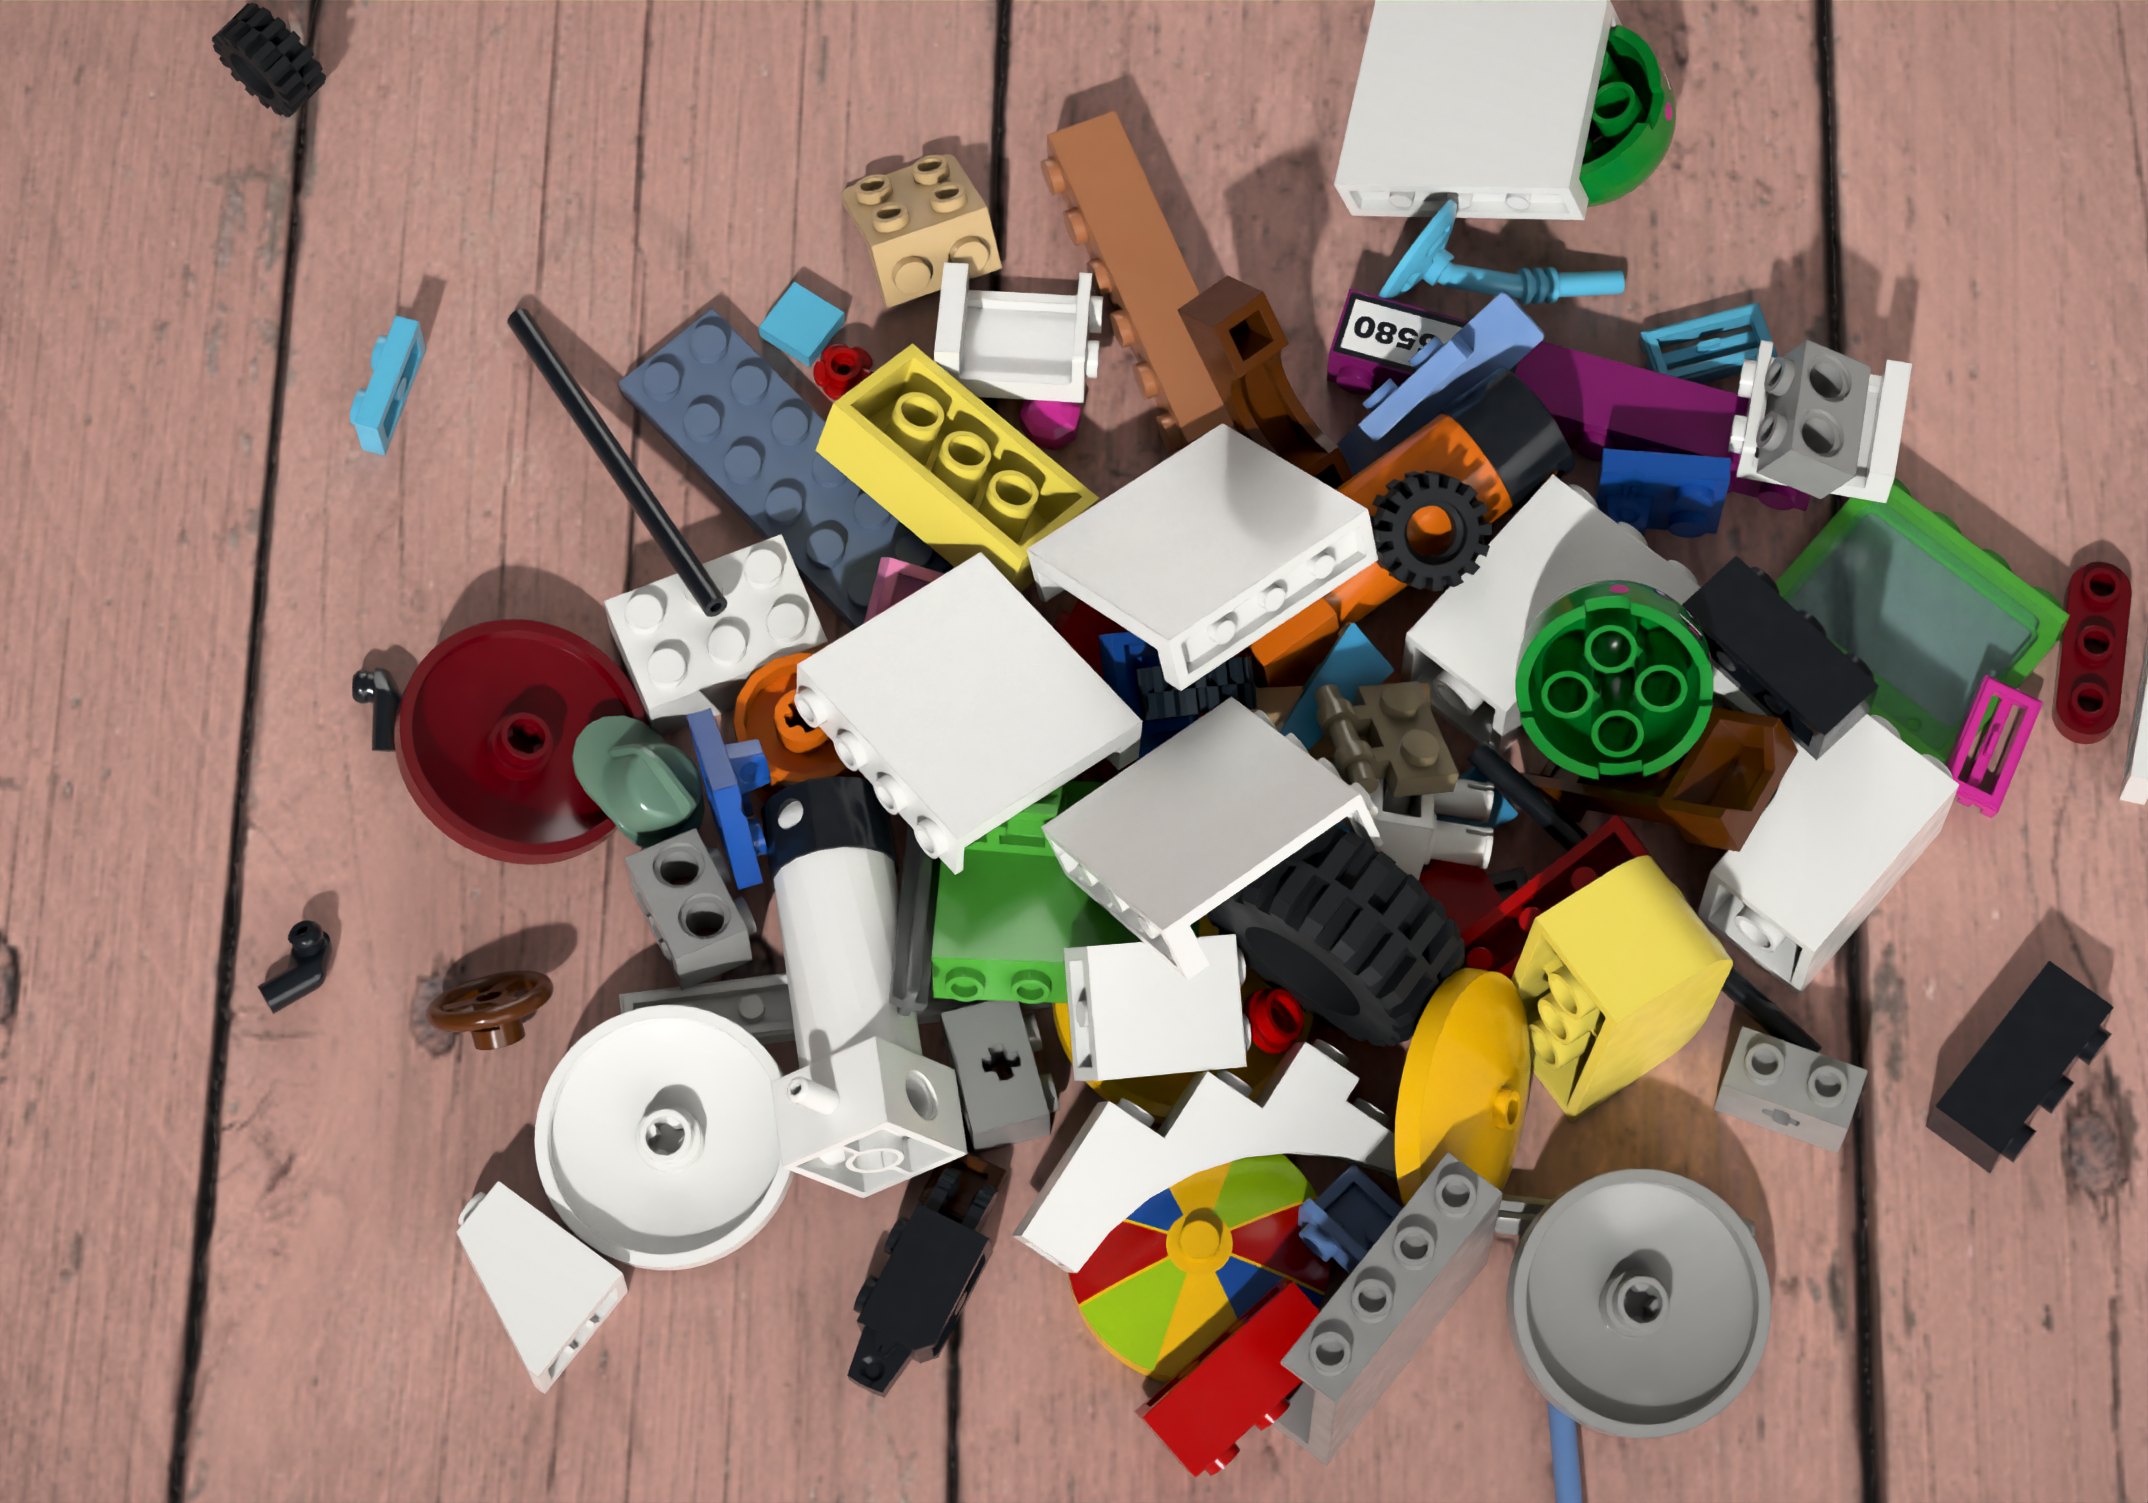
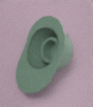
[572,716,705,849]

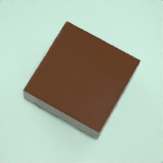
[918,1152,1007,1224]

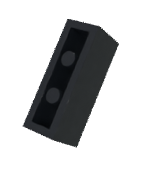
[1682,556,1879,761]
[1926,961,2114,1173]

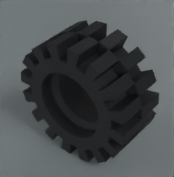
[212,3,326,117]
[1369,470,1492,591]

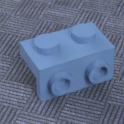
[1298,1163,1403,1274]

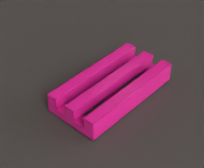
[1945,675,2043,818]

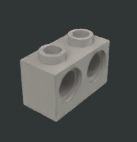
[1756,339,1871,499]
[624,828,757,991]

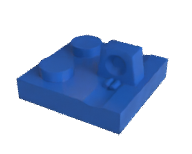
[1593,448,1731,538]
[686,708,771,890]

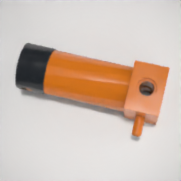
[1234,367,1576,688]

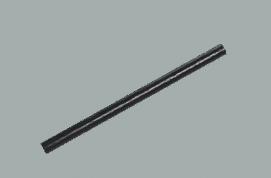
[507,309,727,617]
[1467,740,1822,1053]

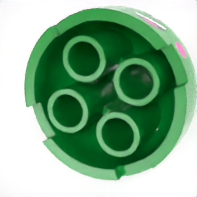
[1579,25,1676,207]
[1515,580,1713,780]

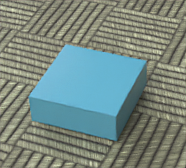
[758,282,845,368]

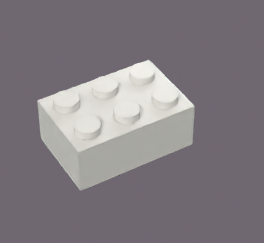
[604,534,828,736]

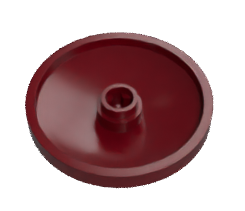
[394,619,648,865]

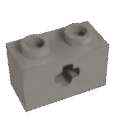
[940,1000,1060,1154]
[1713,1026,1868,1154]

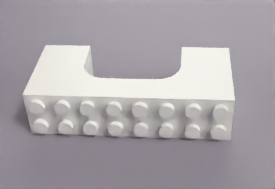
[1400,474,1960,996]

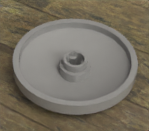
[1506,1169,1771,1438]

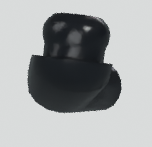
[352,667,402,752]
[257,920,332,1014]

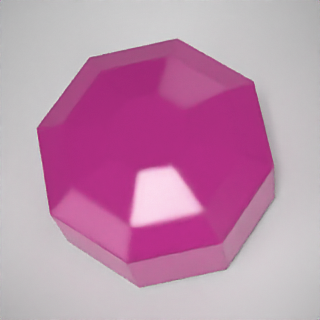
[1020,400,1081,451]

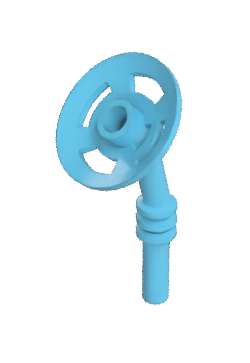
[1377,199,1625,305]

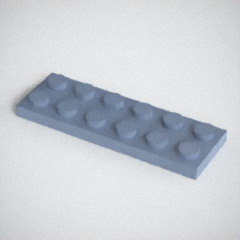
[618,308,955,631]

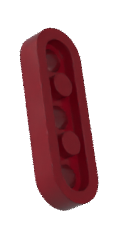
[2052,561,2132,744]

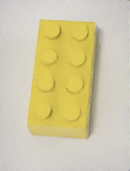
[815,343,1100,592]

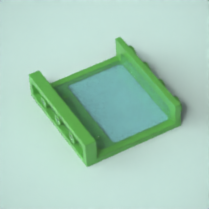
[1775,477,2070,765]

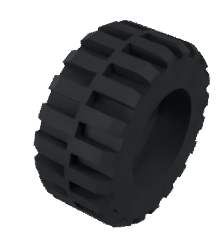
[1207,824,1465,1047]

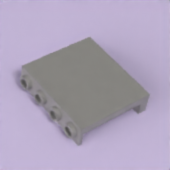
[1274,1152,1503,1466]

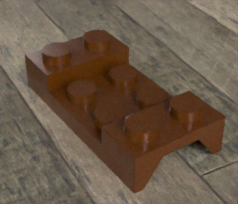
[1520,707,1798,852]

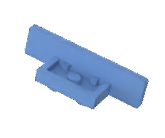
[1337,292,1544,476]

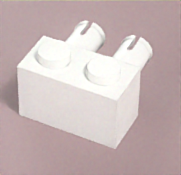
[1366,743,1494,881]

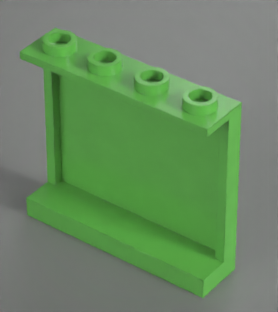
[931,780,1200,1004]

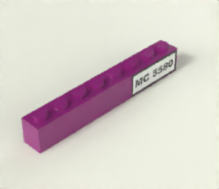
[1327,289,1811,511]

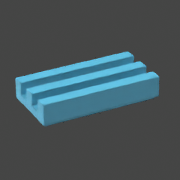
[1639,302,1778,384]

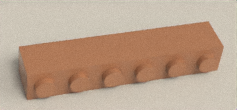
[1041,110,1237,452]

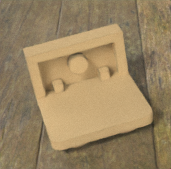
[841,154,1002,308]

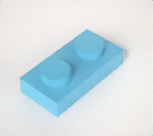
[350,315,426,456]

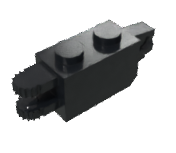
[847,1166,999,1398]

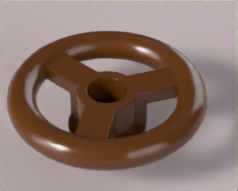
[426,971,554,1050]

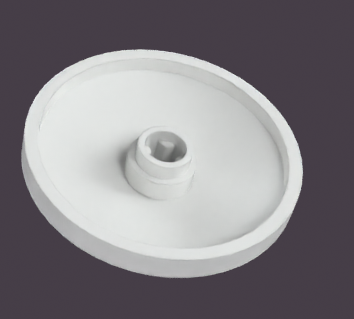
[534,1005,795,1270]

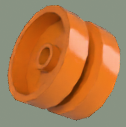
[733,652,869,803]

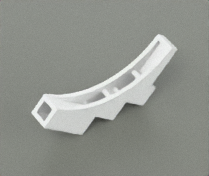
[1011,1039,1398,1273]

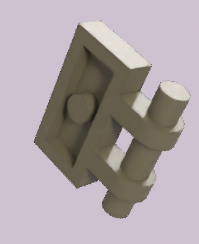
[1314,681,1459,797]

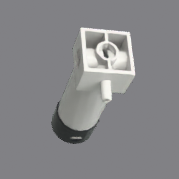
[761,776,968,1198]

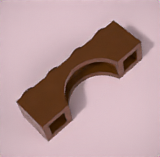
[1177,275,1353,489]

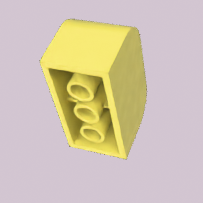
[1511,855,1733,1122]

